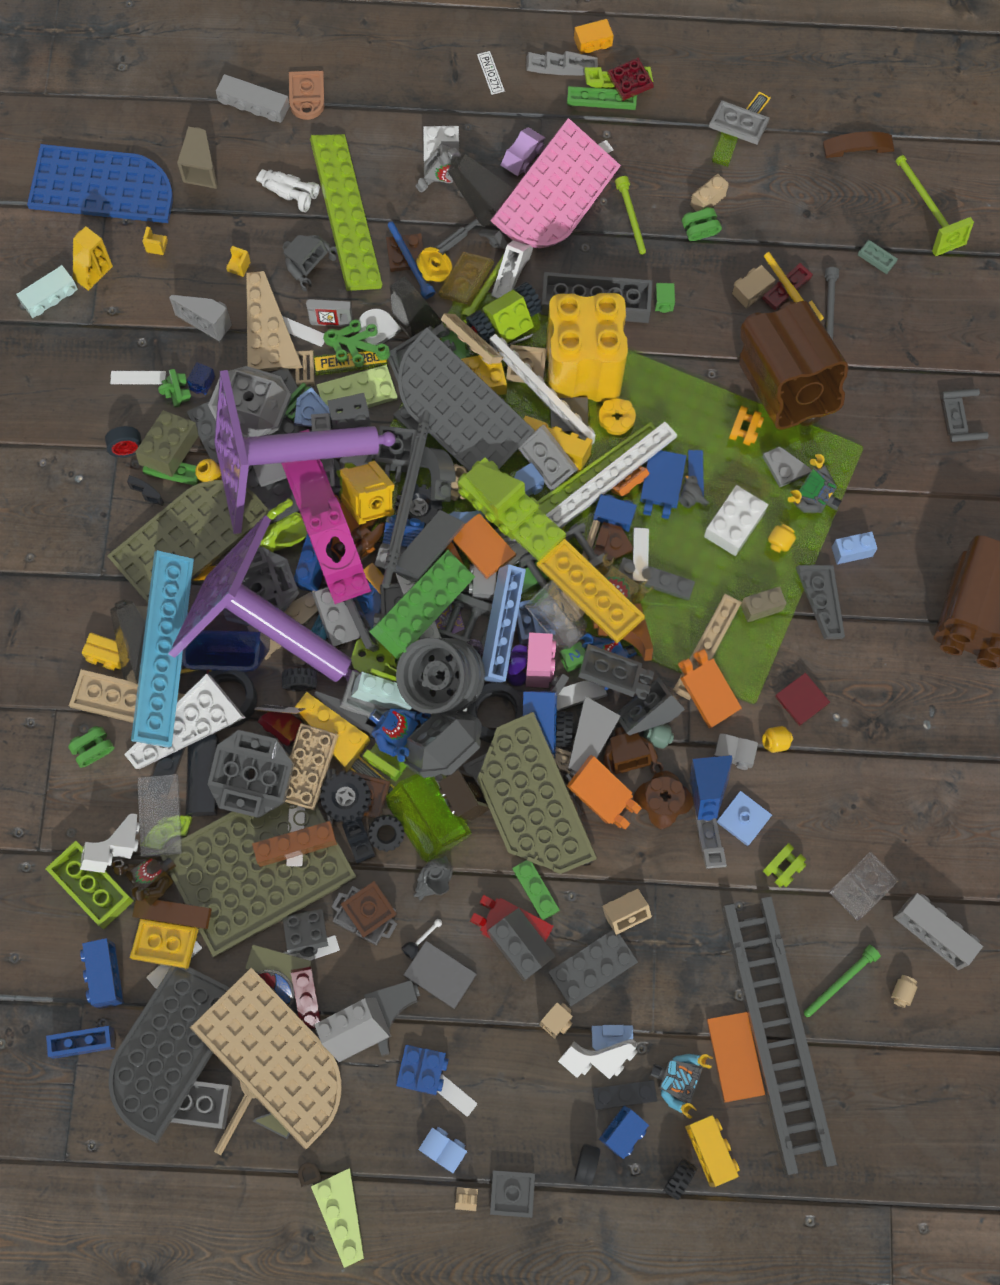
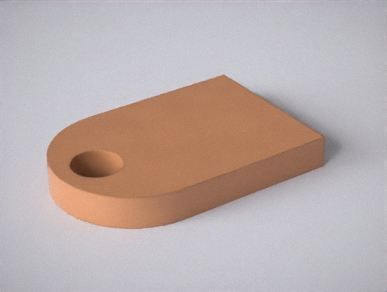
[289,71,325,120]

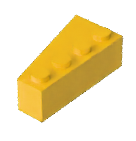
[524,415,593,472]

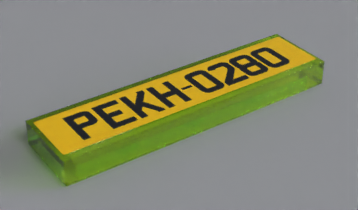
[313,349,388,375]

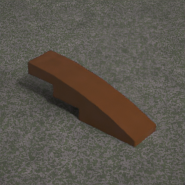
[132,899,212,929]

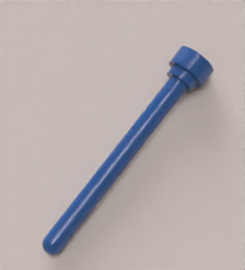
[388,221,436,300]

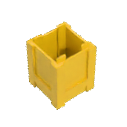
[340,461,394,525]

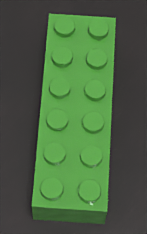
[369,550,475,659]

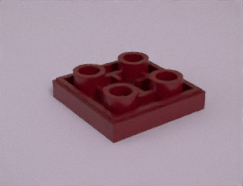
[607,58,654,101]
[775,673,830,726]
[258,705,304,746]

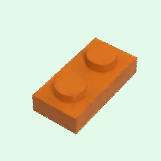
[611,466,649,497]

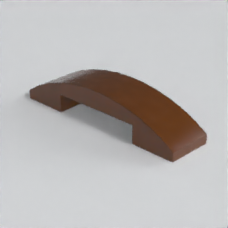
[823,131,895,158]

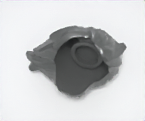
[413,856,453,900]

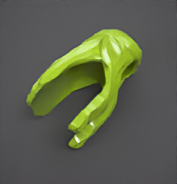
[258,498,307,553]

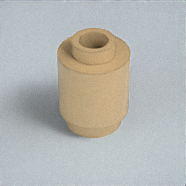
[891,975,917,1008]

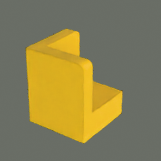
[143,226,168,255]
[226,246,251,277]

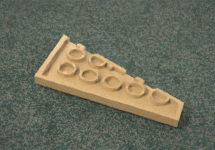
[247,271,303,372]

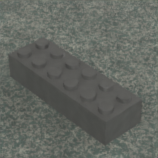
[541,272,652,323]

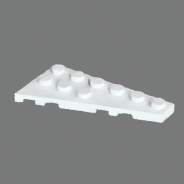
[124,674,245,769]

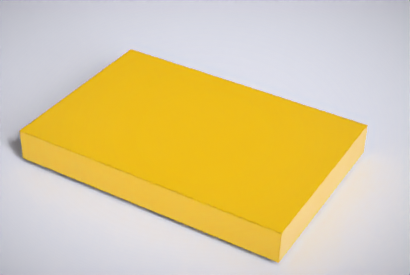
[130,919,199,969]

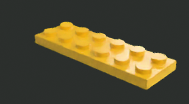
[537,539,645,643]

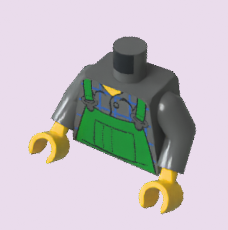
[788,454,842,513]

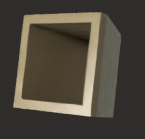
[177,126,218,189]

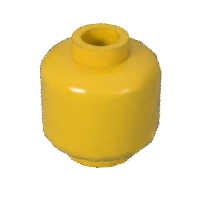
[195,459,222,482]
[768,524,796,553]
[762,726,793,753]

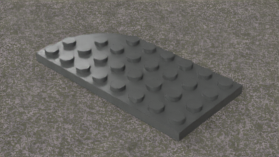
[398,327,535,471]

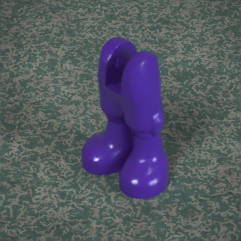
[506,645,528,686]

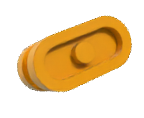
[729,406,764,446]

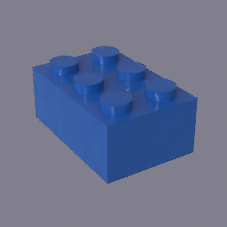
[80,938,124,1009]

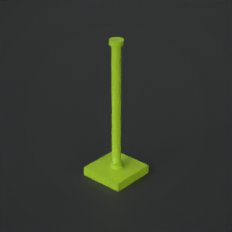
[895,155,974,257]

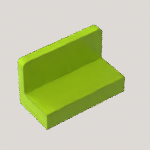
[363,743,407,781]

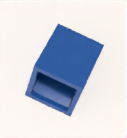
[690,755,733,821]

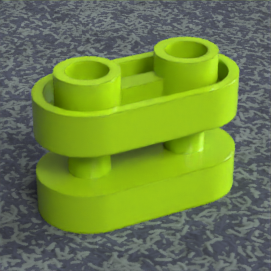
[762,843,807,888]

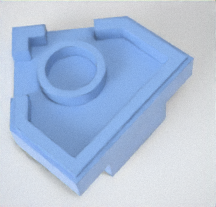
[294,387,331,427]
[592,1025,633,1051]

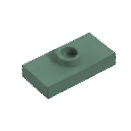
[858,240,898,274]

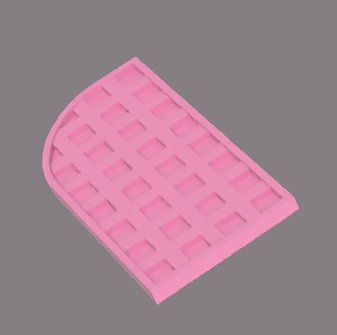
[490,118,621,248]

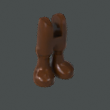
[333,518,385,566]

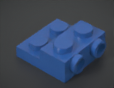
[396,1045,449,1096]

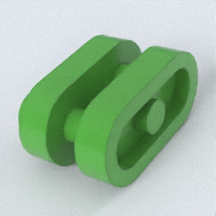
[681,207,722,241]
[68,726,115,768]

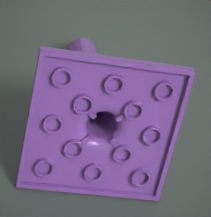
[214,370,396,534]
[168,515,359,682]

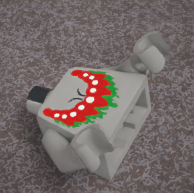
[416,143,468,192]

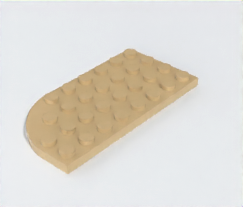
[190,968,341,1149]

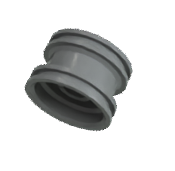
[396,638,485,714]

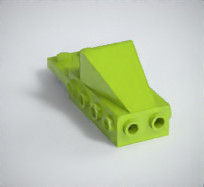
[458,457,566,561]

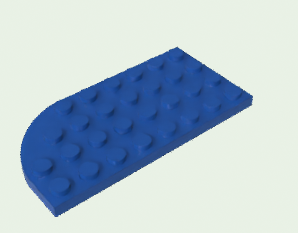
[27,144,173,223]

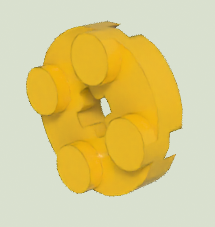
[416,247,452,282]
[598,398,636,435]

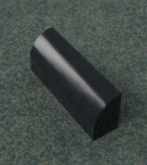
[185,735,219,816]

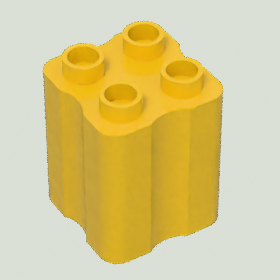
[546,293,628,402]

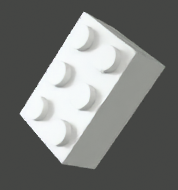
[704,485,769,556]

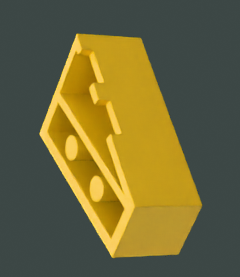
[73,226,113,291]

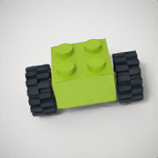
[466,282,543,343]

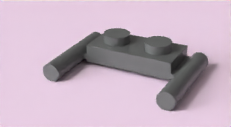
[941,388,988,442]

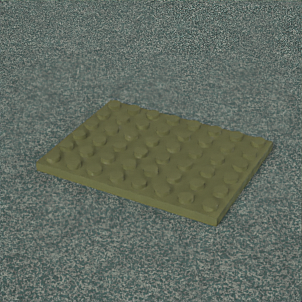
[159,802,357,958]

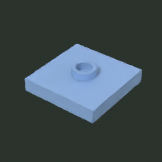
[717,791,772,846]

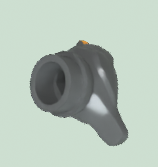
[679,476,709,508]

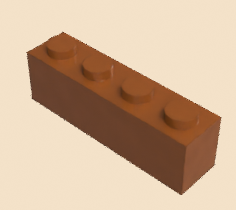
[252,821,337,867]

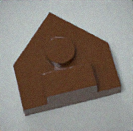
[594,522,633,563]

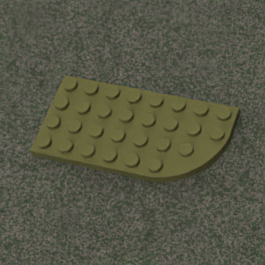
[107,480,270,603]

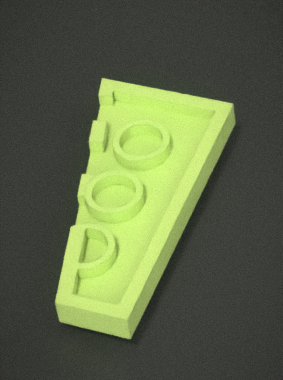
[311,1168,364,1268]

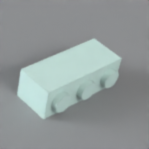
[16,265,78,318]
[351,672,412,710]

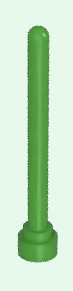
[804,945,881,1017]

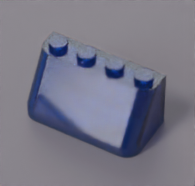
[182,630,270,672]

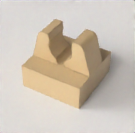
[455,1187,478,1211]

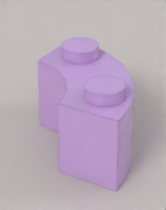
[501,127,545,176]

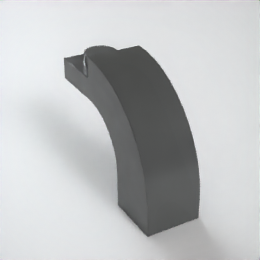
[420,447,456,502]

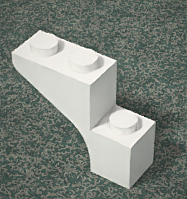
[80,814,140,873]
[558,1039,638,1079]

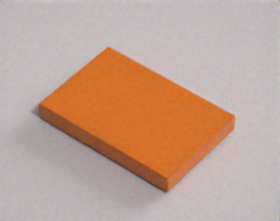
[452,513,516,579]

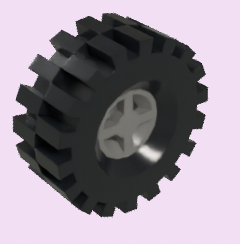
[395,484,442,528]
[320,771,372,824]

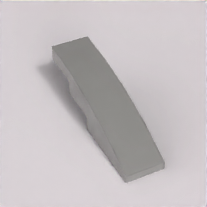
[526,51,598,75]

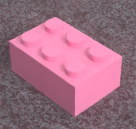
[526,633,556,688]

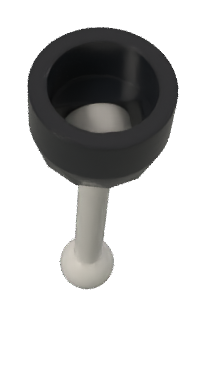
[401,919,442,960]

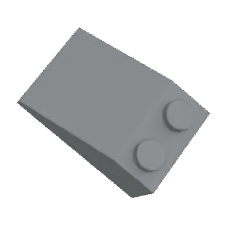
[169,295,232,341]

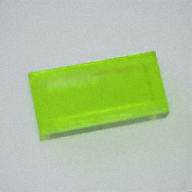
[712,132,738,167]

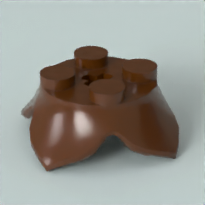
[633,771,694,830]

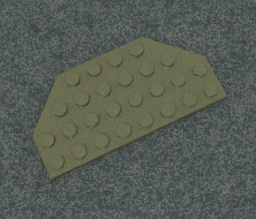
[477,712,597,874]

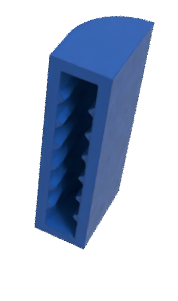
[523,691,557,761]

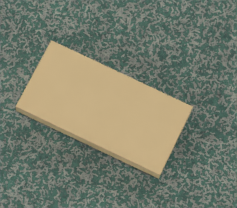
[285,723,339,811]

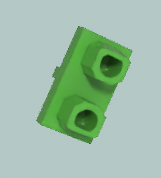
[158,369,191,407]

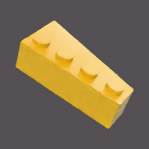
[295,692,370,773]

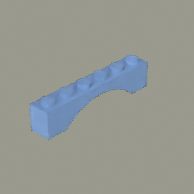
[449,463,544,544]

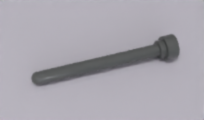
[825,267,839,340]

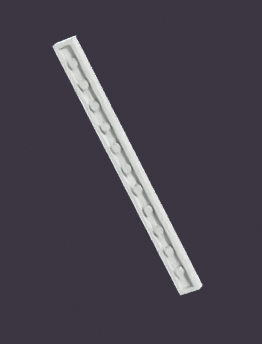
[504,422,677,566]

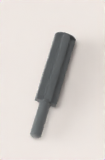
[434,219,479,254]

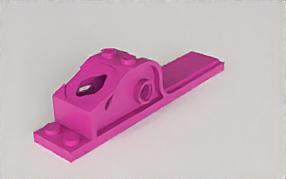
[281,429,371,604]

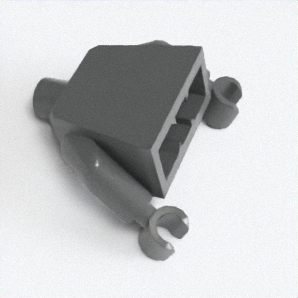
[283,235,338,291]

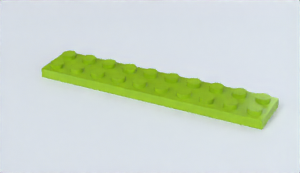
[310,134,382,291]

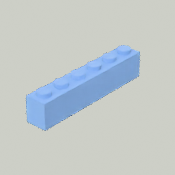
[482,564,526,683]

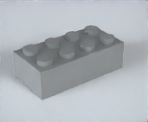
[894,893,983,970]
[171,1081,232,1129]

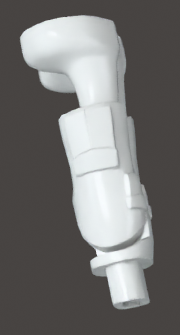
[256,169,320,213]

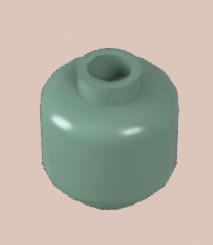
[643,724,674,749]

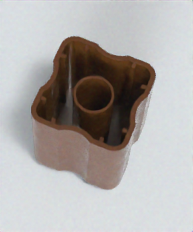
[740,301,848,430]
[933,536,1000,669]

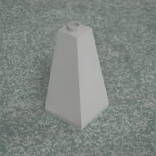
[568,697,620,777]

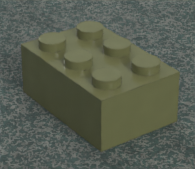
[135,410,199,477]

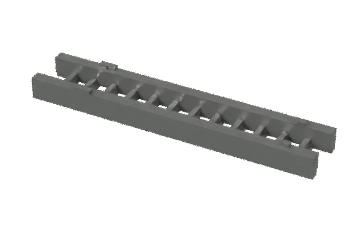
[722,897,837,1175]

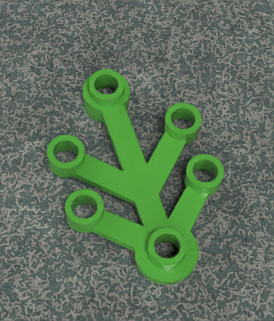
[323,320,390,367]

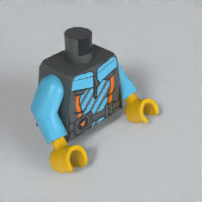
[650,1054,713,1119]

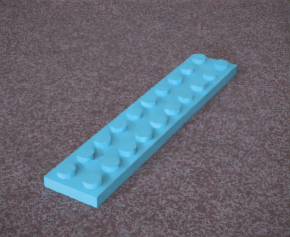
[131,550,194,748]

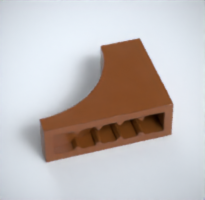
[592,603,653,661]

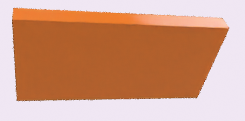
[707,1012,765,1103]

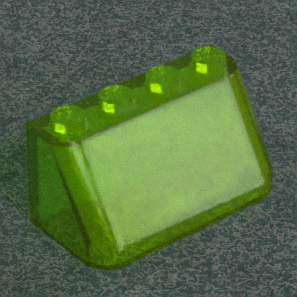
[386,774,472,862]

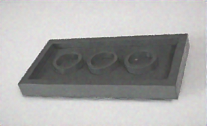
[548,930,638,1007]

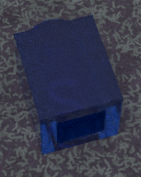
[187,362,216,395]

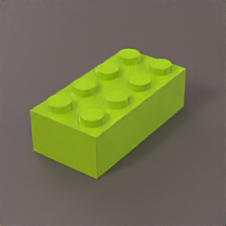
[45,841,134,929]

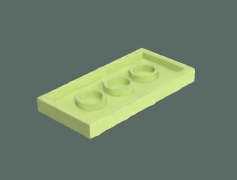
[317,365,397,413]

